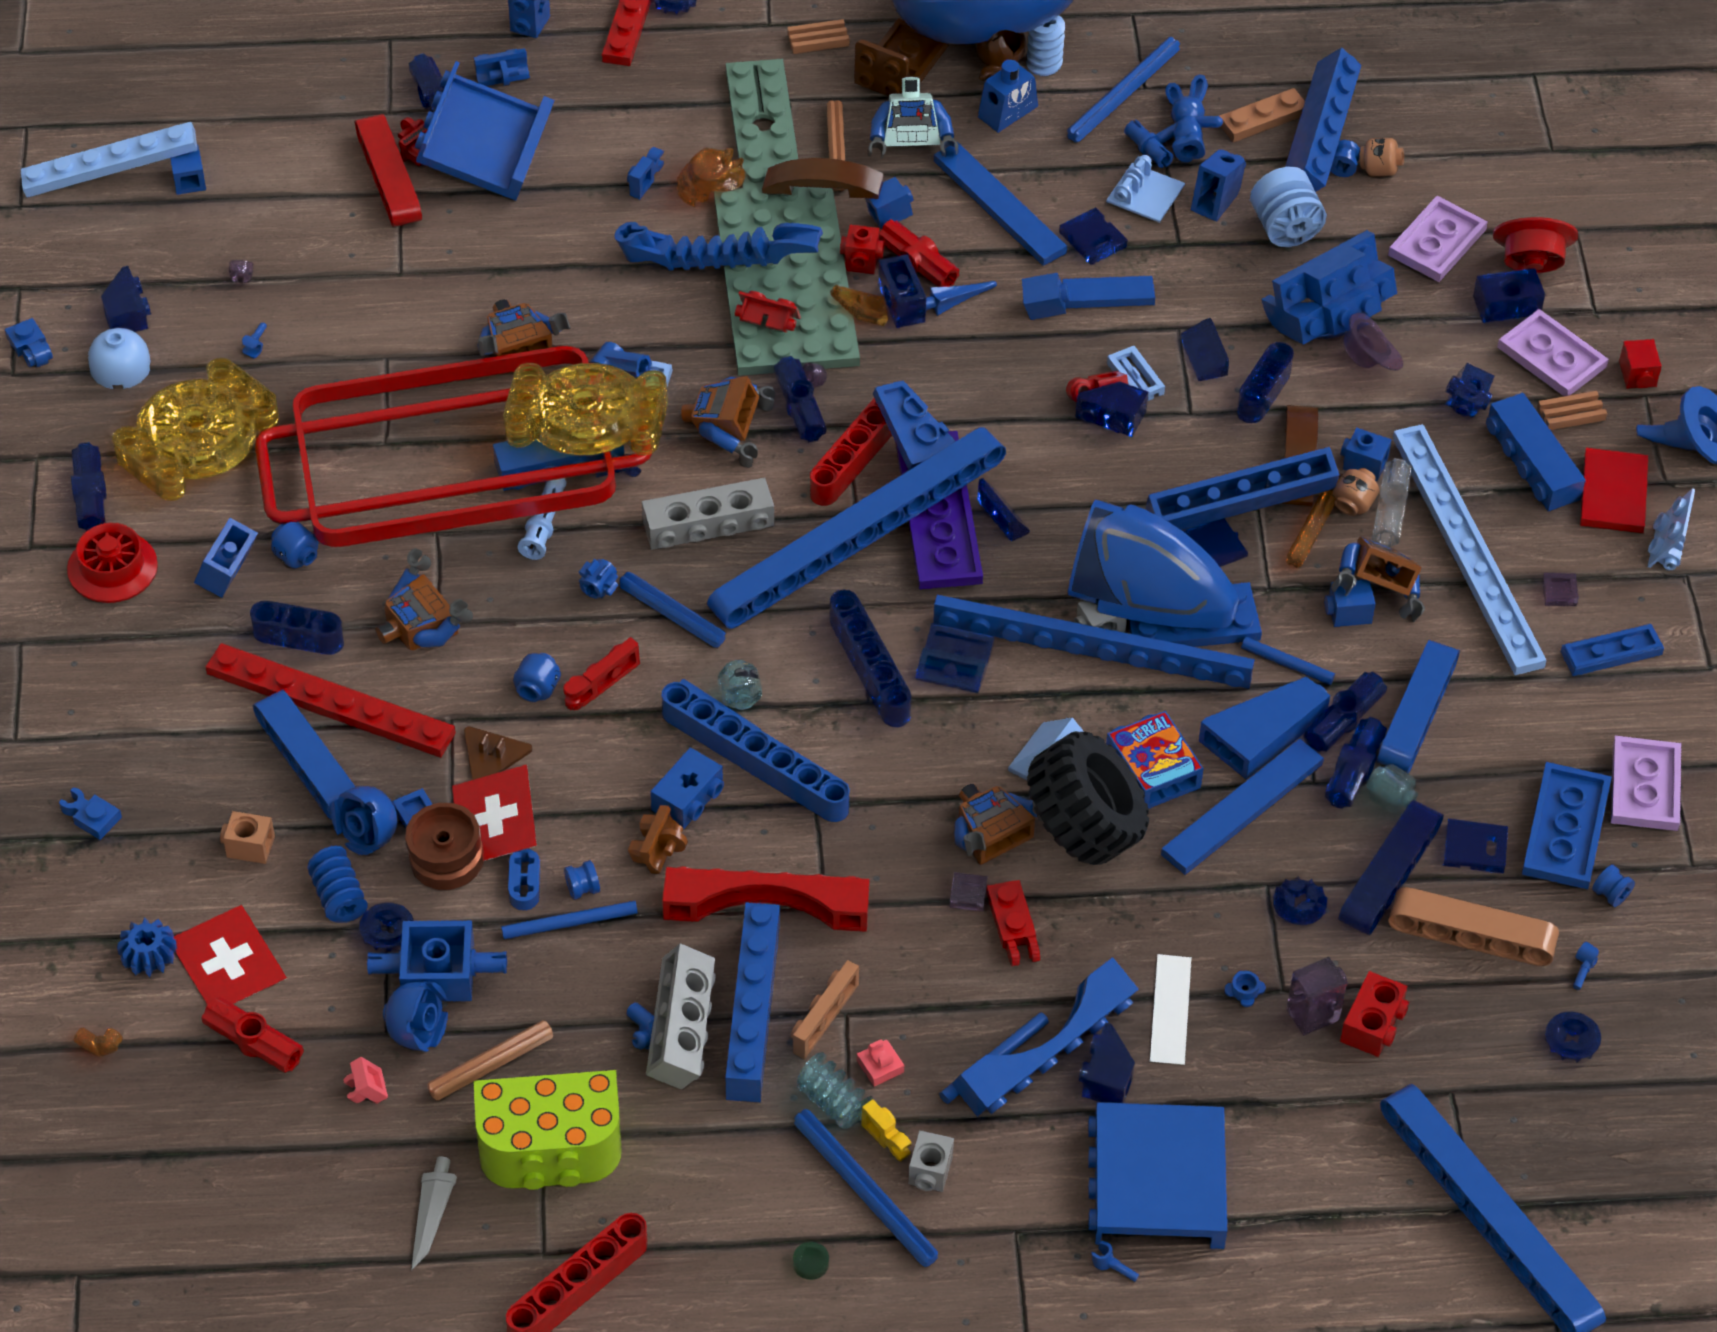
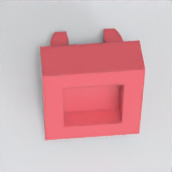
[857,1039,904,1087]
[343,1057,388,1104]

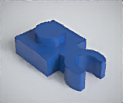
[627,147,664,199]
[59,788,122,840]

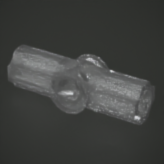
[1372,458,1412,547]

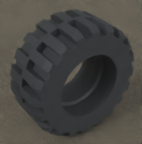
[1027,731,1149,865]

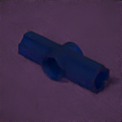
[409,53,444,113]
[774,356,827,443]
[71,442,107,531]
[1304,671,1387,752]
[1325,717,1387,809]

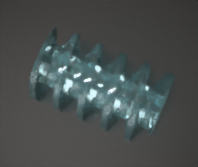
[797,1052,873,1128]

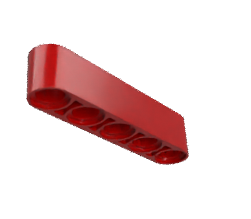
[354,114,422,227]
[810,398,892,506]
[506,1212,648,1332]

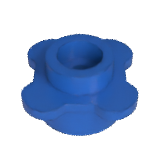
[1224,971,1266,1007]

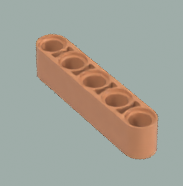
[1388,887,1559,966]

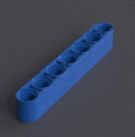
[662,682,850,822]

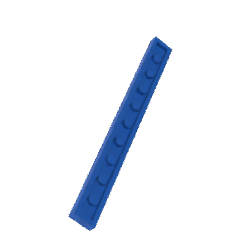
[933,595,1255,689]

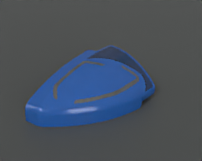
[1068,499,1239,628]

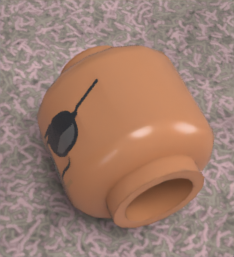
[1360,138,1404,177]
[1333,468,1380,516]

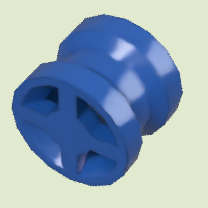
[1330,140,1360,177]
[564,860,600,900]
[1592,864,1635,907]

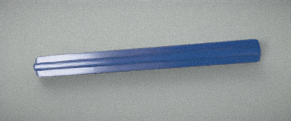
[1067,37,1180,143]
[794,1109,938,1267]

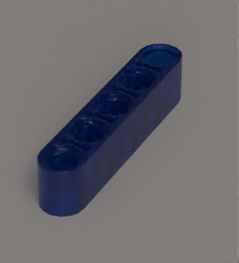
[830,589,912,727]
[1338,800,1444,936]

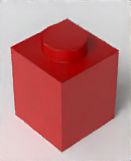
[1619,339,1662,389]

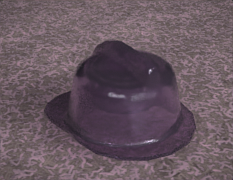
[1343,313,1403,371]

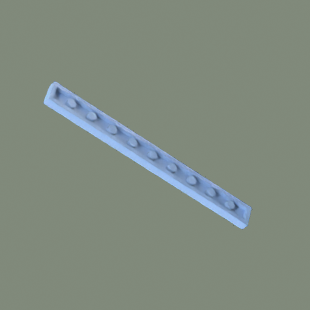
[1393,424,1547,675]

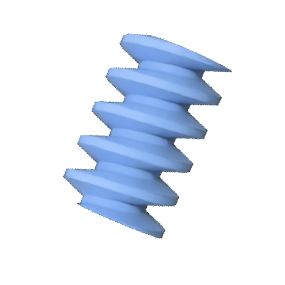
[1026,16,1065,76]

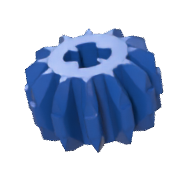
[117,917,177,978]

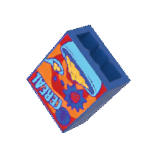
[1106,710,1204,809]

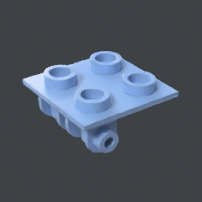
[1106,155,1185,223]
[1648,488,1695,570]

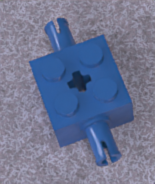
[367,920,507,1001]

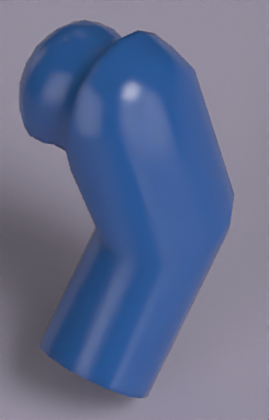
[626,1003,654,1050]

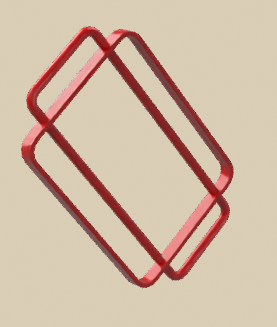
[255,346,653,547]

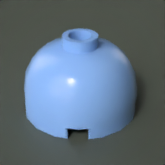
[88,328,151,389]

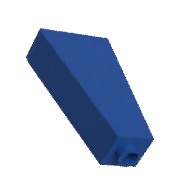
[1199,676,1330,780]

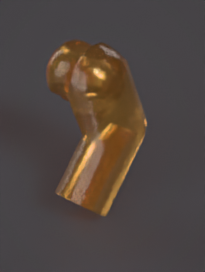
[73,1027,123,1057]

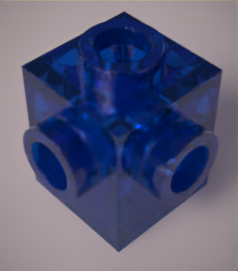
[1445,363,1495,418]

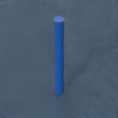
[501,900,638,940]
[939,1012,1049,1104]

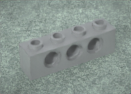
[642,477,774,550]
[646,943,716,1090]

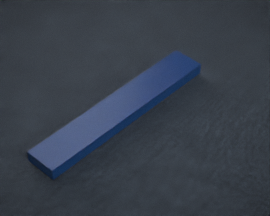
[934,142,1067,266]
[1161,739,1324,875]

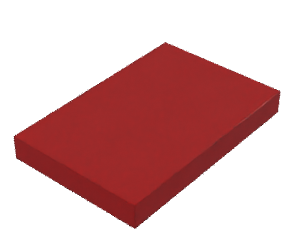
[1580,447,1648,533]

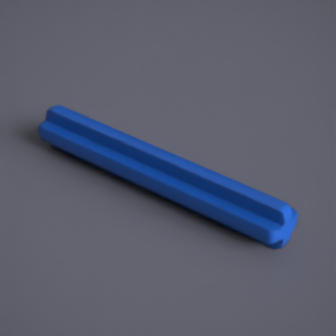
[620,572,726,648]

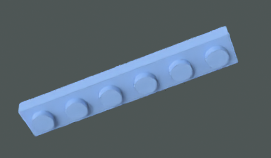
[21,121,198,198]

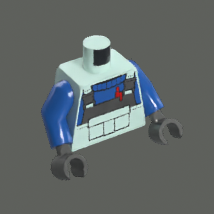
[867,77,958,159]

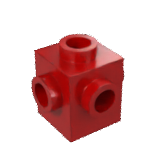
[840,225,884,275]

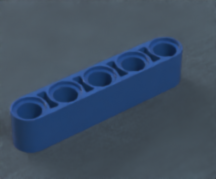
[1377,640,1460,774]
[253,689,355,820]

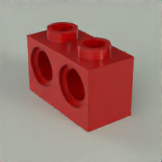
[1340,971,1410,1057]

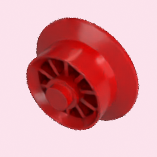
[1493,217,1578,273]
[67,523,158,603]

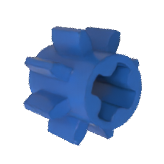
[578,559,618,599]

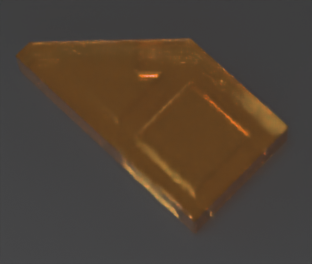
[830,285,889,326]

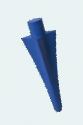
[920,281,997,316]

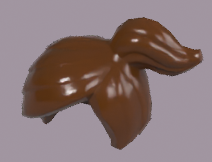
[976,30,1026,81]

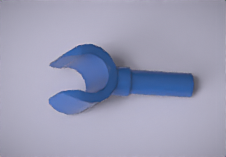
[242,322,267,358]
[1573,942,1599,990]
[1091,1241,1139,1282]

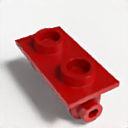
[735,291,801,333]

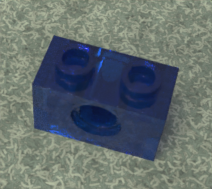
[878,254,926,328]
[1473,268,1545,323]

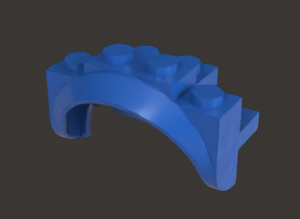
[1261,230,1397,345]

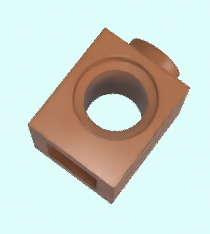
[220,811,275,864]

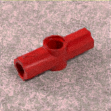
[879,219,960,287]
[201,997,304,1073]

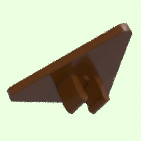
[464,726,532,780]

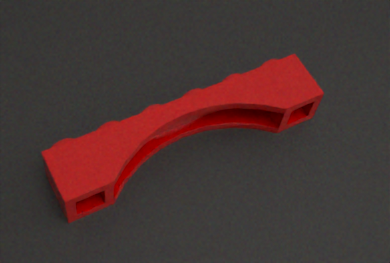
[662,866,870,932]

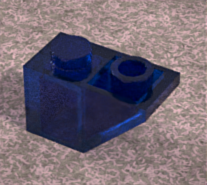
[101,266,151,332]
[1075,382,1149,437]
[1078,1022,1135,1103]

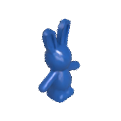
[1156,74,1223,162]

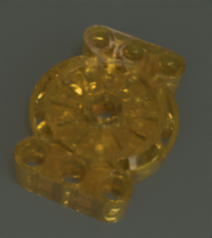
[112,358,279,501]
[503,363,668,455]

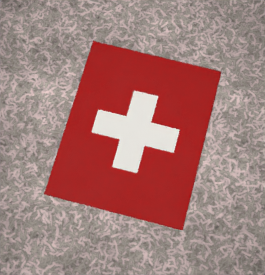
[452,764,537,861]
[174,904,287,1004]

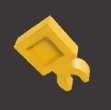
[861,1099,912,1162]

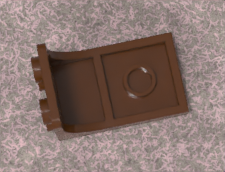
[854,18,949,97]

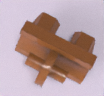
[628,805,688,874]

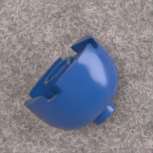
[331,786,397,855]
[383,981,448,1052]

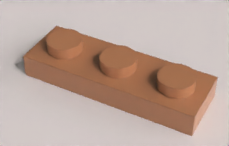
[1219,88,1305,143]
[791,960,859,1060]

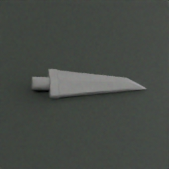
[411,1156,457,1270]

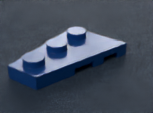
[873,380,956,470]

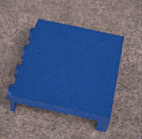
[414,61,555,201]
[1088,1102,1227,1249]

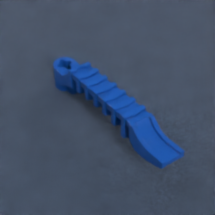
[614,222,823,271]

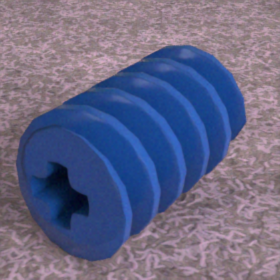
[307,845,368,923]

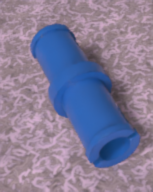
[1124,120,1174,168]

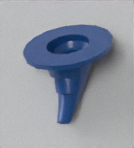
[1636,386,1717,465]

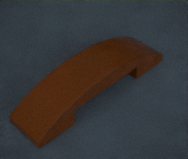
[762,158,884,199]
[1282,405,1318,506]

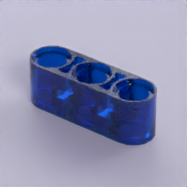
[1237,342,1294,423]
[250,600,344,655]

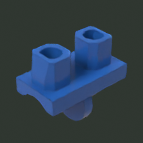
[474,48,530,86]

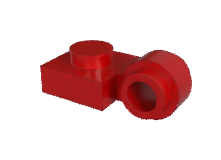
[1066,371,1129,403]

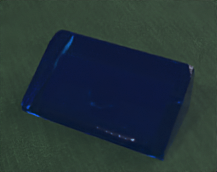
[1180,318,1229,381]
[977,478,1030,541]

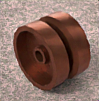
[405,803,484,890]

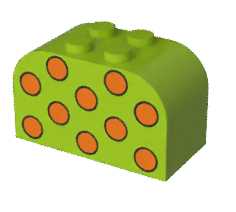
[474,1070,622,1190]

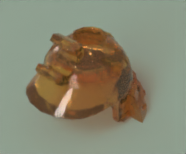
[677,147,745,207]

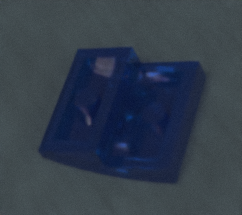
[915,623,995,693]

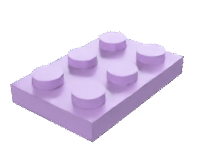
[1388,196,1488,282]
[1497,309,1609,396]
[1611,736,1681,831]

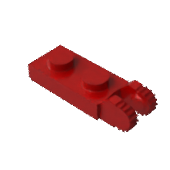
[563,637,640,711]
[986,880,1041,966]

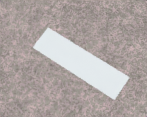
[1150,954,1192,1065]

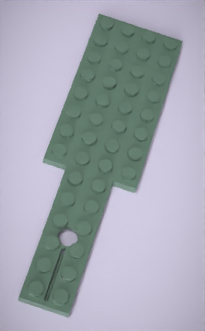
[714,59,860,376]

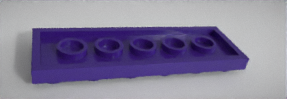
[895,431,983,590]

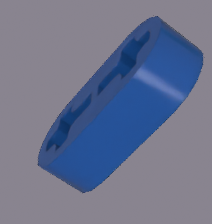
[508,849,540,910]

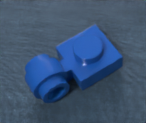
[4,318,53,368]

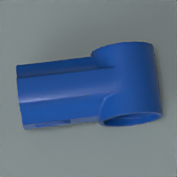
[589,342,652,381]

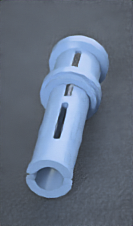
[518,478,567,560]

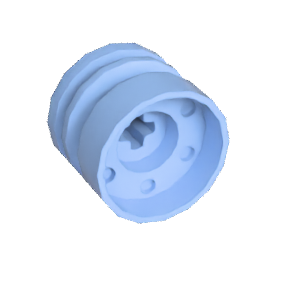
[1250,167,1327,247]

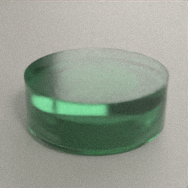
[793,1242,829,1280]

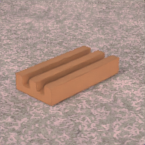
[787,19,850,54]
[1537,391,1607,430]

